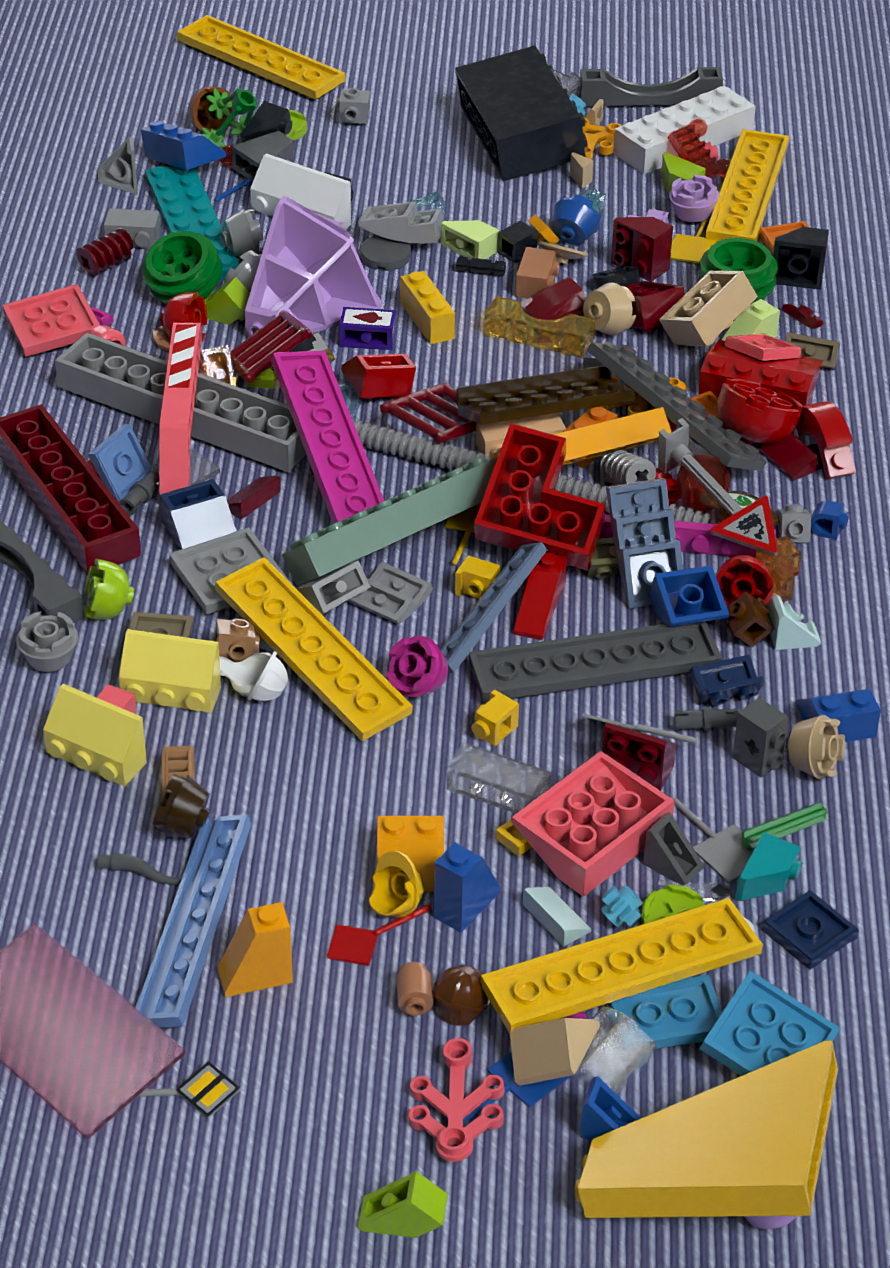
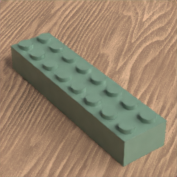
[282,456,497,586]

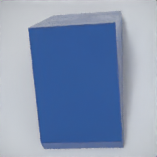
[580,1076,641,1141]

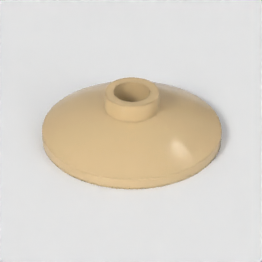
[539,241,588,264]

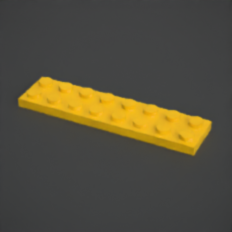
[177,15,346,100]
[705,129,790,242]
[215,557,413,741]
[481,898,763,1033]

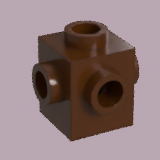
[726,592,775,647]

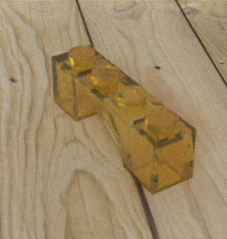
[484,296,595,358]

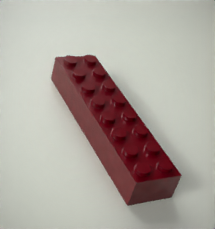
[0,404,141,575]

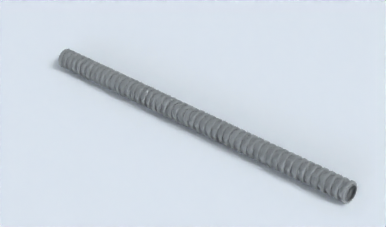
[352,418,711,524]

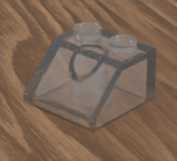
[575,1005,656,1094]

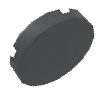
[361,235,411,270]

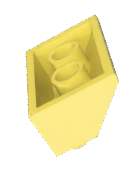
[119,629,221,713]
[43,684,147,787]

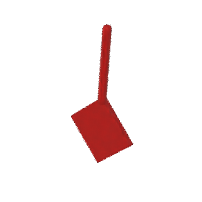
[327,905,431,966]

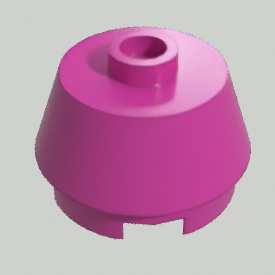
[386,636,448,697]

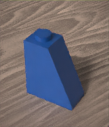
[434,842,501,933]

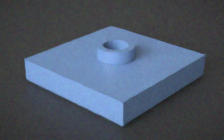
[88,424,152,502]

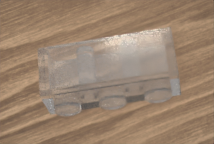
[447,742,552,814]

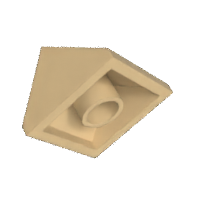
[510,1018,600,1086]

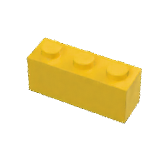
[400,271,455,345]

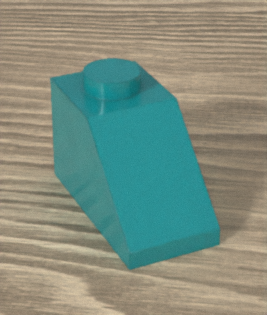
[735,832,803,901]

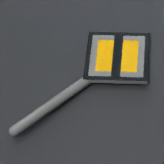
[110,1061,241,1119]

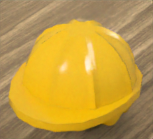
[369,851,424,917]

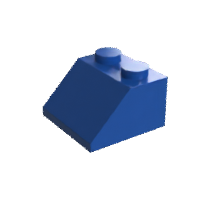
[649,565,729,627]
[796,689,881,742]

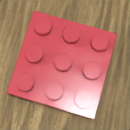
[2,284,100,357]

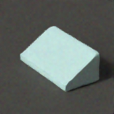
[523,887,591,947]

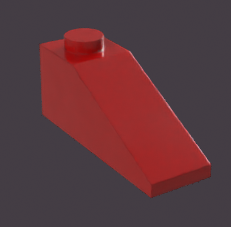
[513,553,567,641]

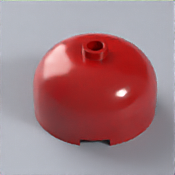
[717,379,803,444]

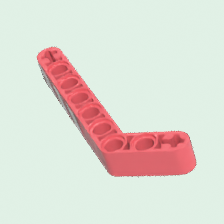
[159,323,202,494]

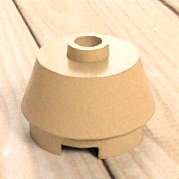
[583,283,636,336]
[788,715,845,779]

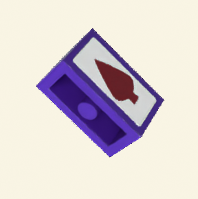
[339,307,396,350]

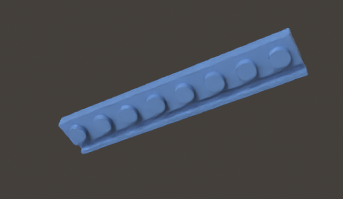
[132,814,252,1028]

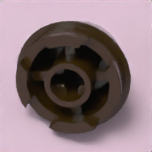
[152,774,210,838]

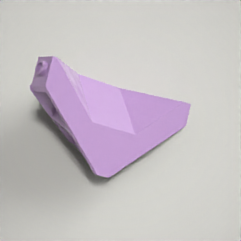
[245,196,382,338]

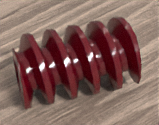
[76,228,133,277]

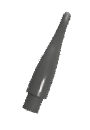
[98,853,182,885]

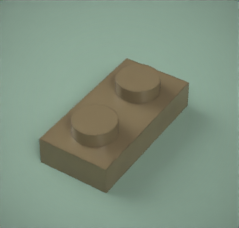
[785,332,840,370]

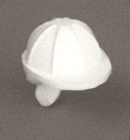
[219,651,288,701]

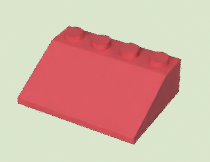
[511,751,675,897]

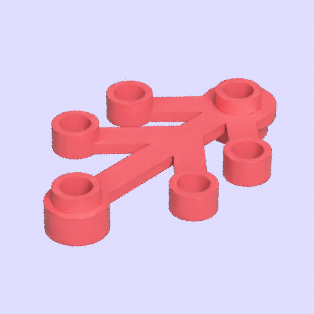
[408,1038,505,1162]

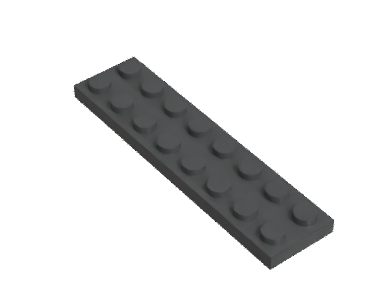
[587,341,767,471]
[469,621,722,702]

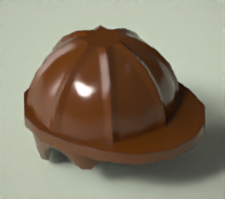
[432,964,491,1026]

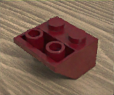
[611,217,673,282]
[602,722,676,791]

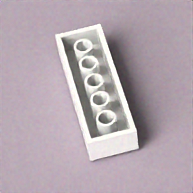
[613,86,756,175]

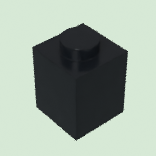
[498,221,538,264]

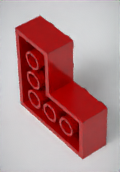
[474,423,606,571]

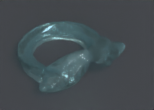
[412,192,445,215]

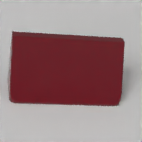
[759,433,817,481]
[227,476,280,519]

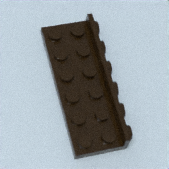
[456,365,635,424]

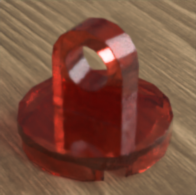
[676,454,730,511]

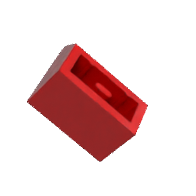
[341,353,416,399]

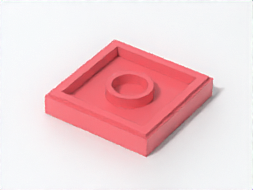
[725,333,801,361]

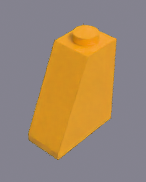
[217,902,293,997]

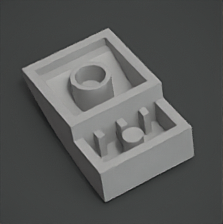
[358,201,444,244]

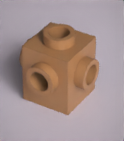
[213,619,260,662]

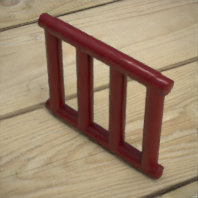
[223,310,312,383]
[380,382,476,444]

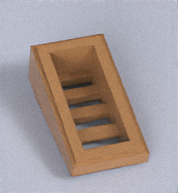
[162,746,195,800]

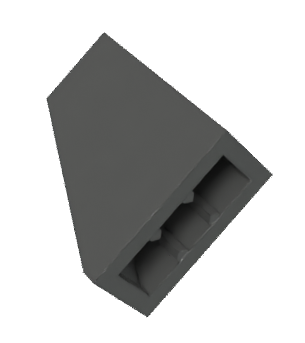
[232,131,294,182]

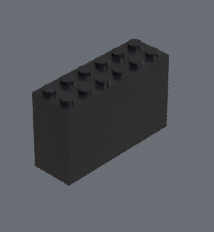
[455,45,588,181]

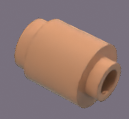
[396,962,433,1016]

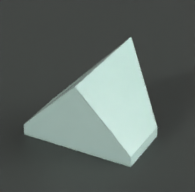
[767,595,821,650]

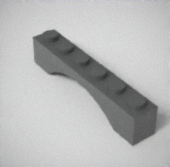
[579,67,723,108]
[0,518,83,623]

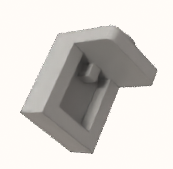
[777,504,811,543]

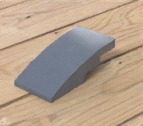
[606,478,683,609]

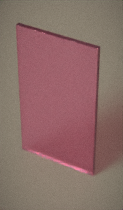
[0,923,186,1139]

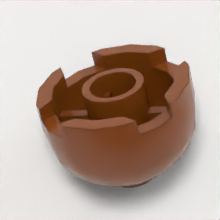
[188,86,236,132]

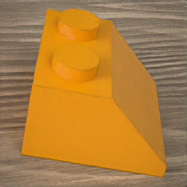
[377,816,444,892]

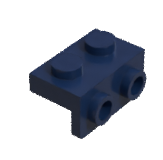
[689,654,765,706]

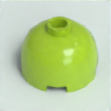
[83,559,134,620]

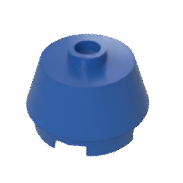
[552,194,601,245]

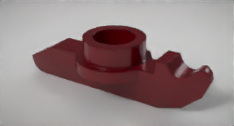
[782,304,824,329]

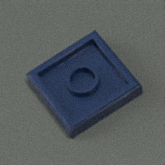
[761,890,859,970]

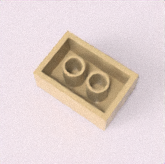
[659,271,758,347]

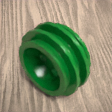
[142,230,222,304]
[699,238,778,304]

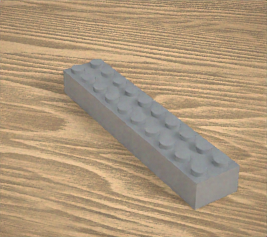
[55,333,306,472]

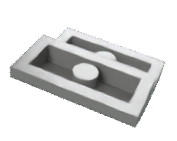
[348,562,433,624]

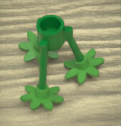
[201,88,258,149]

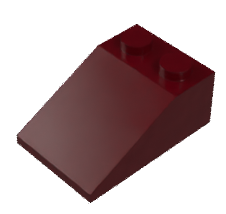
[625,281,685,332]

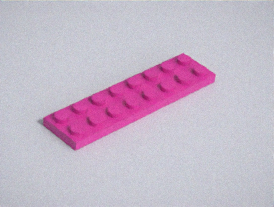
[271,350,384,524]

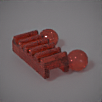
[667,118,731,179]

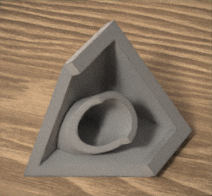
[97,136,138,195]

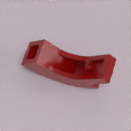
[796,401,856,480]

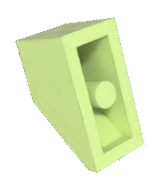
[441,220,499,260]
[722,299,780,341]

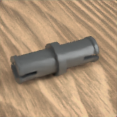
[119,470,159,515]
[675,706,739,731]

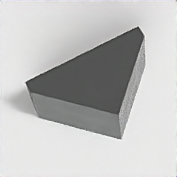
[643,812,705,886]

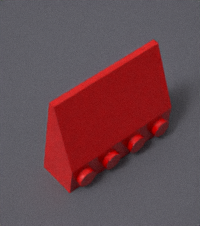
[699,340,823,405]

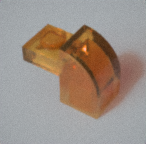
[756,536,801,602]

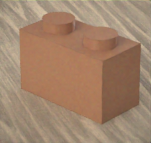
[516,247,560,298]

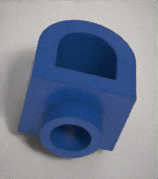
[811,501,849,540]

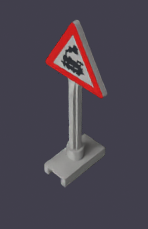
[658,418,778,556]

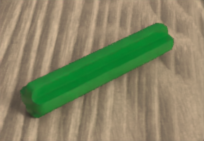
[740,803,827,850]

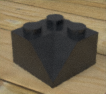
[773,227,829,290]

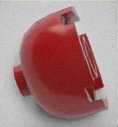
[160,292,208,342]
[716,555,773,607]

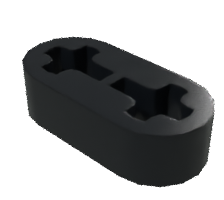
[592,266,640,290]

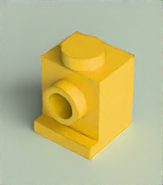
[455,555,500,599]
[471,690,519,746]

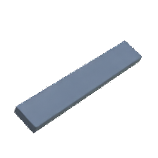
[441,542,547,673]

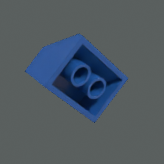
[141,121,226,170]

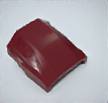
[517,277,586,337]

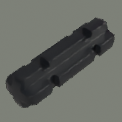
[456,256,506,276]

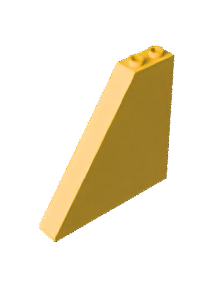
[575,1040,838,1218]

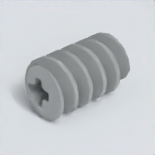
[600,450,656,485]

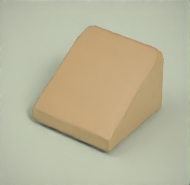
[584,99,604,125]
[570,153,593,188]

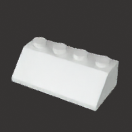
[250,154,351,229]

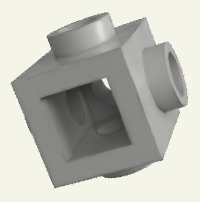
[335,88,370,125]

